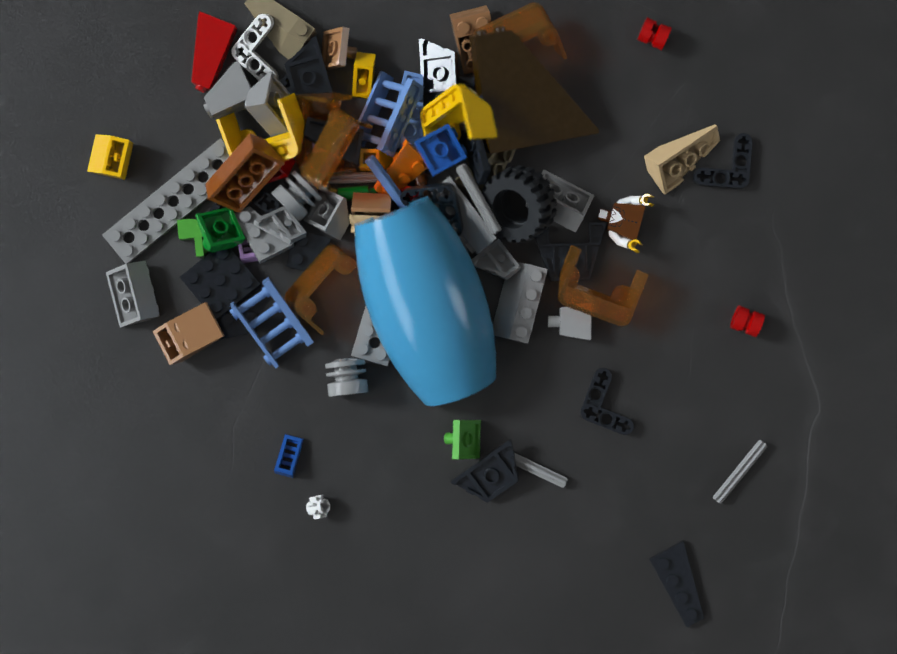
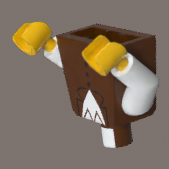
[598,194,654,253]

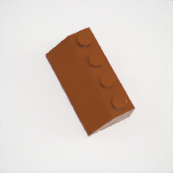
[205,133,285,213]

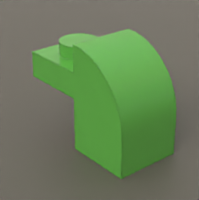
[177,219,209,258]

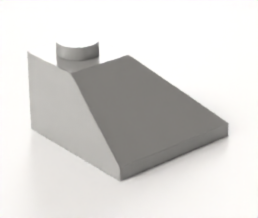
[303,188,350,240]

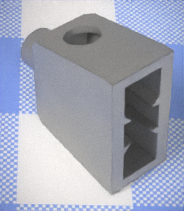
[548,303,591,340]

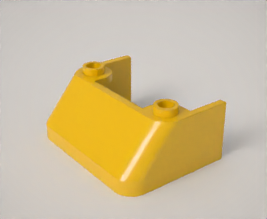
[420,84,498,141]
[216,93,305,160]

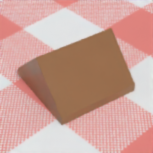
[351,192,392,216]

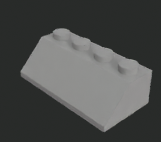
[431,176,497,255]
[493,262,548,344]

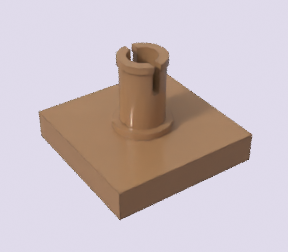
[321,27,357,70]

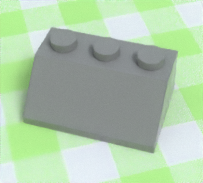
[245,72,300,137]
[525,170,594,232]
[106,261,160,328]

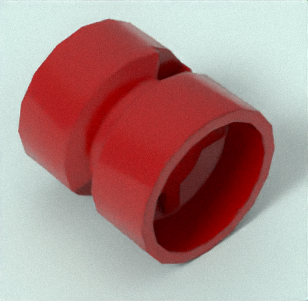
[637,17,672,51]
[730,305,765,337]

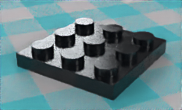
[180,248,261,321]

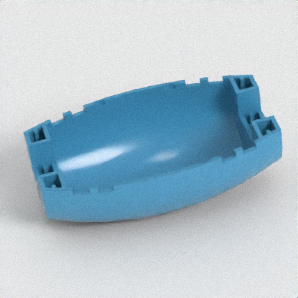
[354,196,496,406]

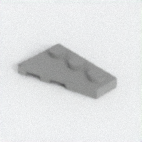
[234,206,294,264]

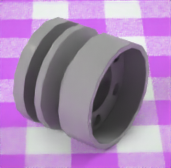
[271,170,322,221]
[325,358,368,397]

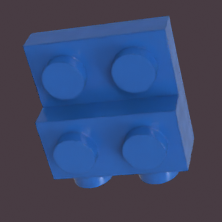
[414,124,468,177]

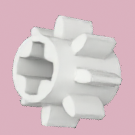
[306,495,330,519]

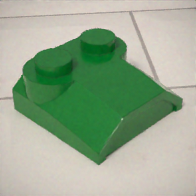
[195,208,245,252]

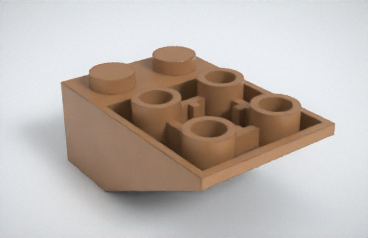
[449,6,494,75]
[153,302,224,365]

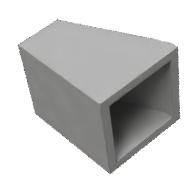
[203,61,252,120]

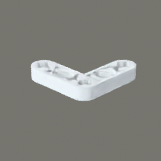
[232,14,279,81]

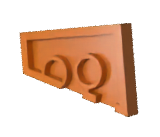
[374,139,427,194]

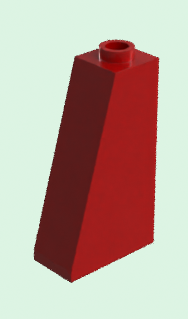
[191,12,238,93]

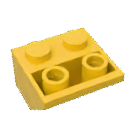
[87,134,134,180]

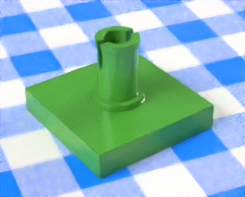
[444,420,481,459]

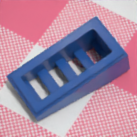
[274,434,304,478]

